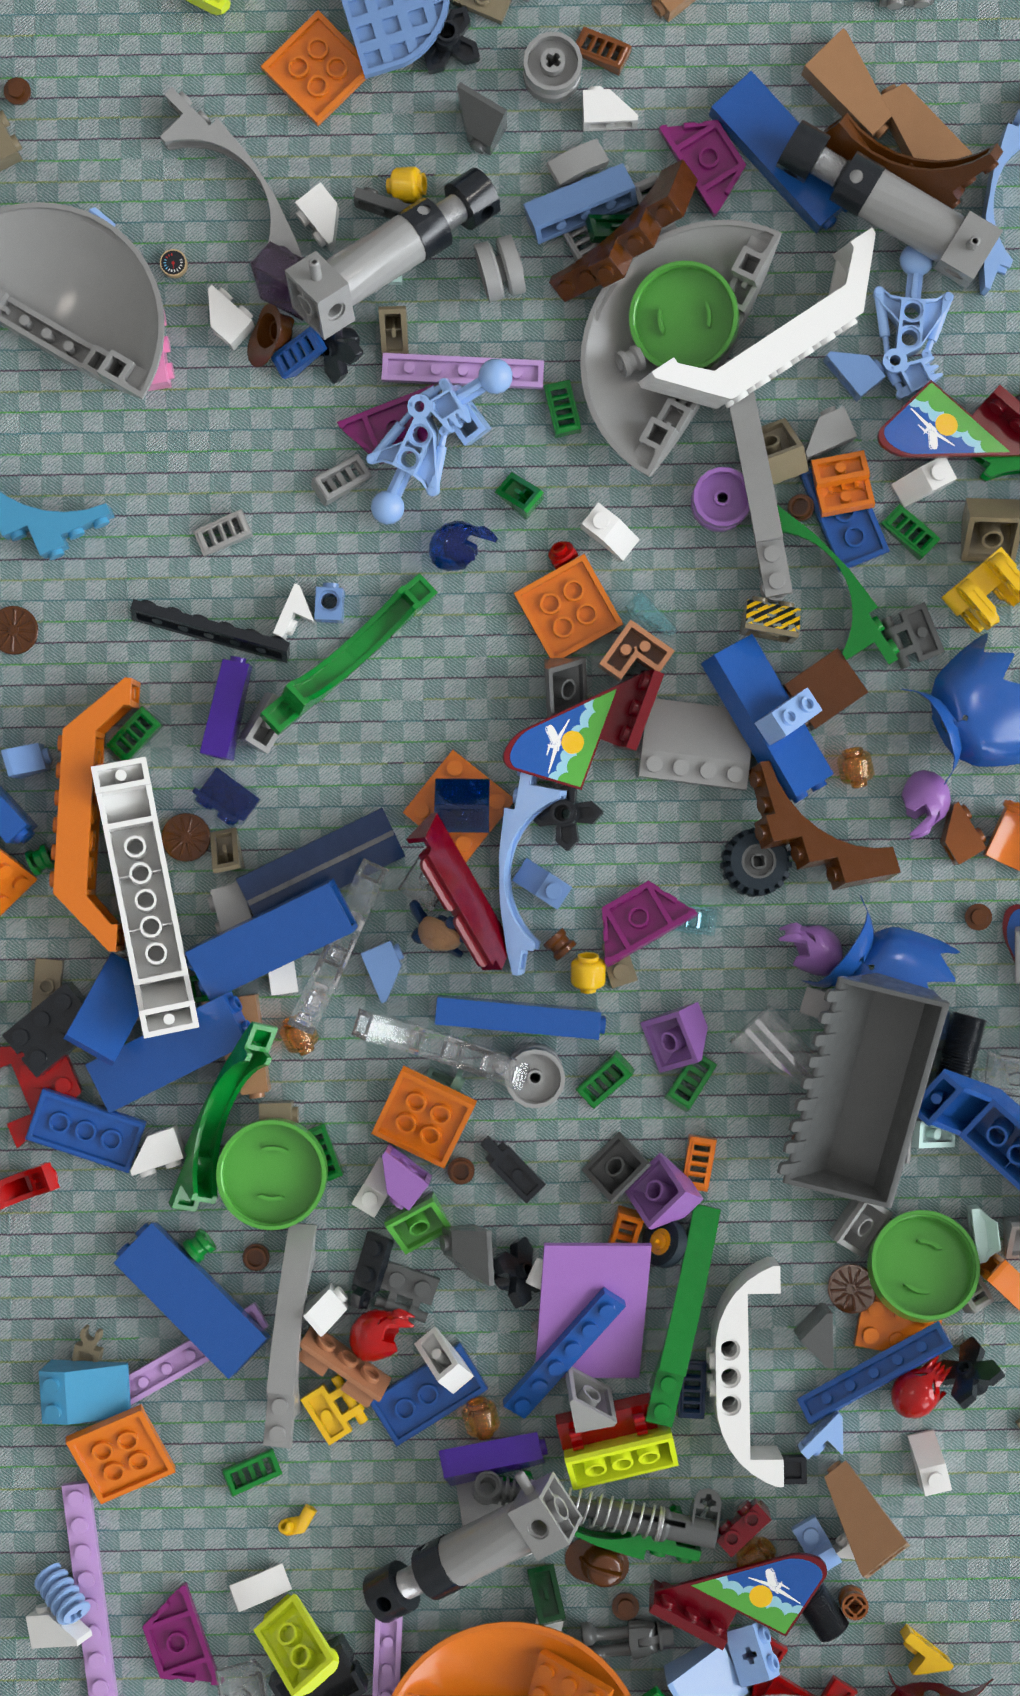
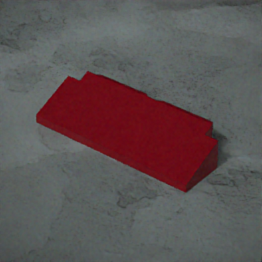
[406,813,508,970]

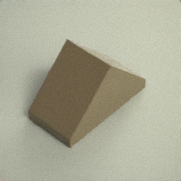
[378,306,409,357]
[210,827,245,873]

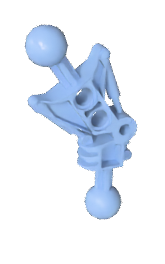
[873,246,954,400]
[366,359,513,525]

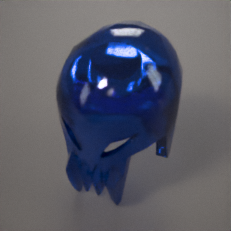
[428,520,498,571]

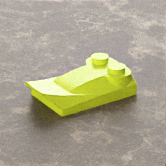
[253,1594,339,1696]

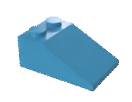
[39,1359,131,1425]

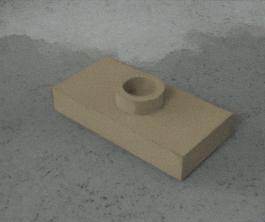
[452,0,512,25]
[31,958,64,1011]

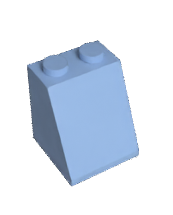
[663,1642,749,1696]

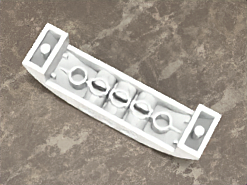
[706,1257,784,1487]

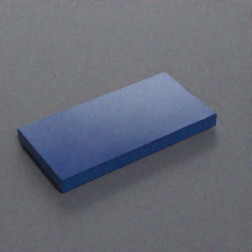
[799,452,890,573]
[63,952,139,1066]
[25,1087,147,1173]
[370,1342,488,1447]

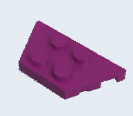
[658,120,746,217]
[337,384,434,465]
[602,880,698,967]
[142,1582,221,1685]

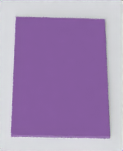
[535,1243,652,1378]

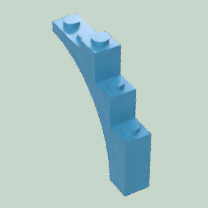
[0,492,115,560]

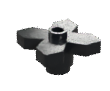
[424,6,480,75]
[307,327,363,384]
[533,783,604,851]
[493,1237,540,1309]
[940,1337,1005,1409]

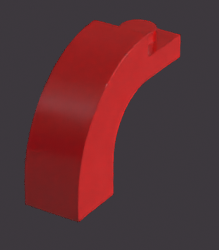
[0,1162,60,1210]

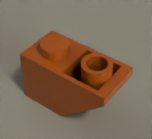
[940,802,987,865]

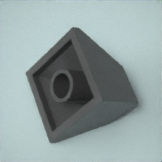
[457,82,507,156]
[439,1224,494,1286]

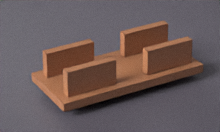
[299,1325,392,1408]

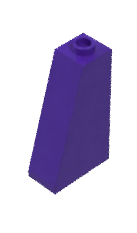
[200,656,252,761]
[438,1432,548,1486]

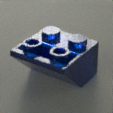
[434,779,490,833]

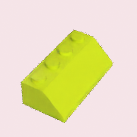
[564,1424,679,1491]

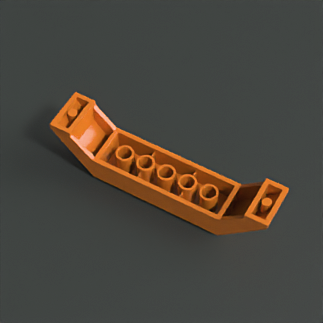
[49,677,141,952]

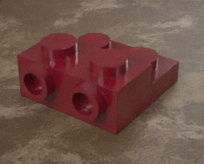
[717,1498,772,1558]

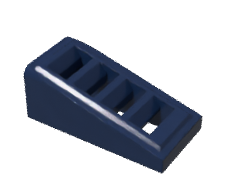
[676,1359,706,1419]

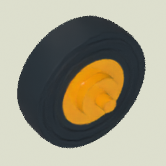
[642,1221,687,1268]

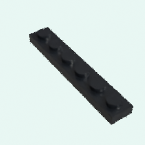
[130,599,290,663]

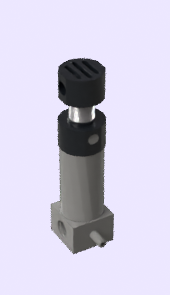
[776,119,1003,288]
[285,167,501,340]
[363,1471,583,1623]

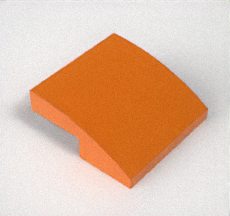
[811,450,875,518]

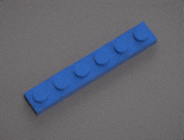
[503,1287,626,1419]
[797,1321,953,1425]

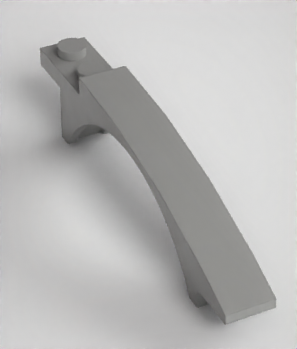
[160,87,302,264]
[729,390,793,599]
[263,1223,317,1449]

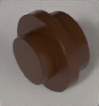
[4,77,31,105]
[787,494,815,521]
[964,904,992,931]
[448,1157,475,1185]
[242,1243,270,1271]
[612,1592,639,1620]

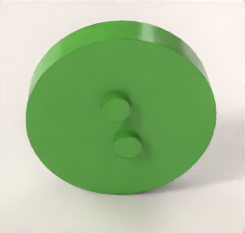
[629,261,740,369]
[216,1118,328,1230]
[867,1210,980,1323]

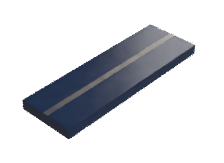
[235,807,405,916]

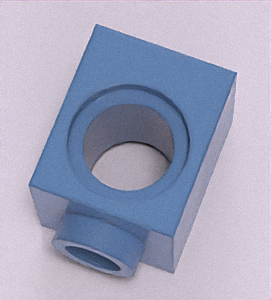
[314,583,345,623]

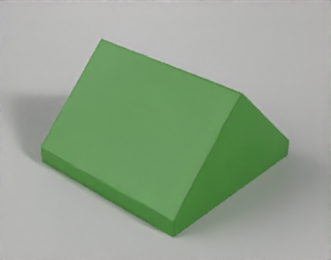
[384,1192,451,1255]

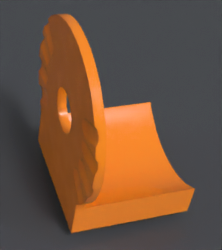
[983,800,1020,872]

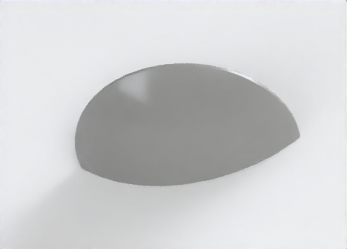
[0,202,165,400]
[580,220,782,477]

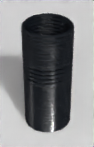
[935,1012,987,1079]
[802,1582,849,1642]

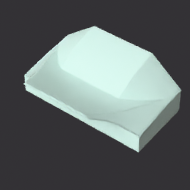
[911,1117,955,1148]
[966,1204,1001,1263]

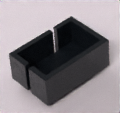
[2,982,85,1078]
[268,1633,369,1696]

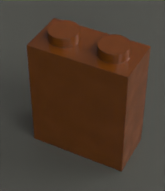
[783,648,868,731]

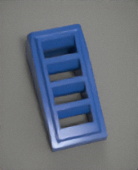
[271,326,327,379]

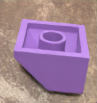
[640,1002,708,1073]
[382,1143,432,1211]
[625,1153,703,1230]

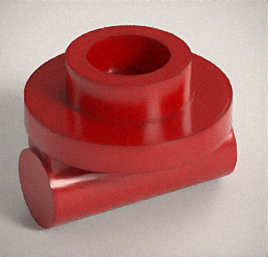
[548,541,579,570]

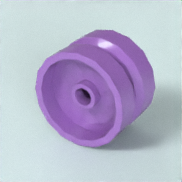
[690,467,749,532]

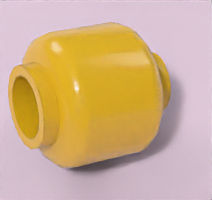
[386,166,427,203]
[571,952,606,994]

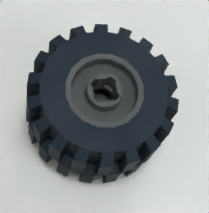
[720,828,792,897]

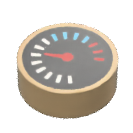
[160,249,188,278]

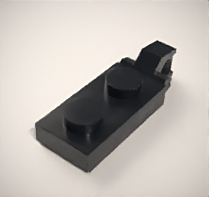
[481,1135,546,1204]
[350,1231,394,1309]

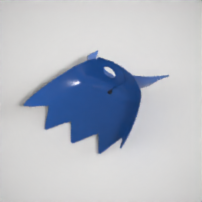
[901,633,1020,785]
[802,895,960,988]

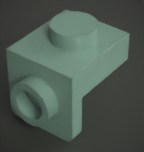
[425,1066,466,1092]

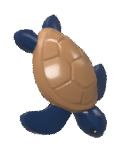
[409,900,464,958]

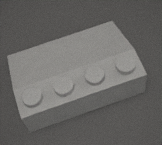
[637,698,751,791]

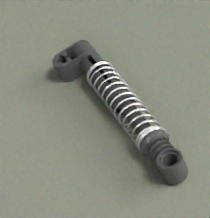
[472,1471,722,1549]

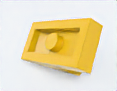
[900,1624,954,1675]

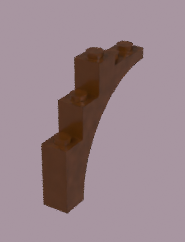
[823,113,1003,209]
[549,159,698,302]
[749,761,901,890]

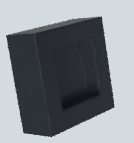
[781,1454,807,1484]

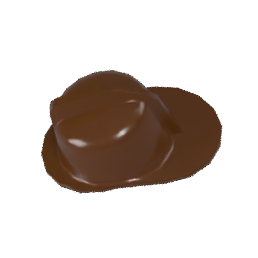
[247,303,294,367]
[565,1539,629,1587]

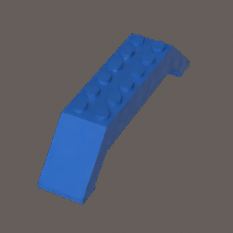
[918,1069,1020,1190]

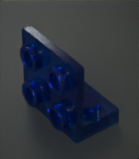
[192,767,261,826]

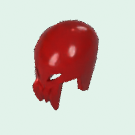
[349,1308,415,1361]
[891,1355,952,1419]

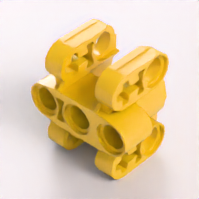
[941,547,1020,633]

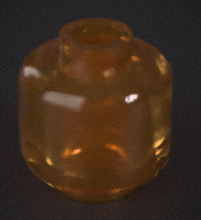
[837,747,875,789]
[279,1013,319,1056]
[462,1396,500,1440]
[736,1536,776,1567]

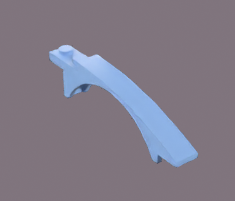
[978,109,1020,296]
[499,771,567,976]

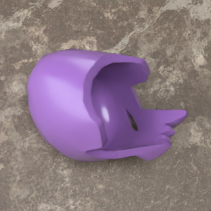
[901,770,951,839]
[779,922,843,976]

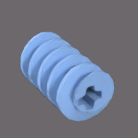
[34,1563,91,1625]

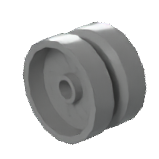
[523,32,582,104]
[474,234,526,303]
[505,1043,565,1109]

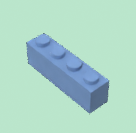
[523,163,638,245]

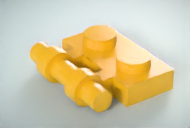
[300,1374,368,1446]

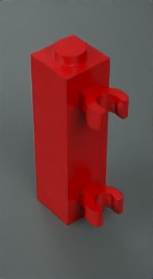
[555,1392,658,1451]

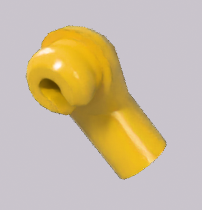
[278,1504,317,1536]

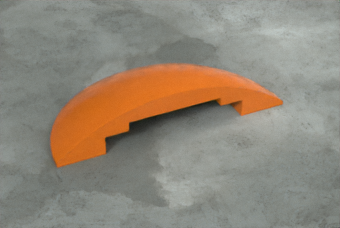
[392,1621,631,1696]

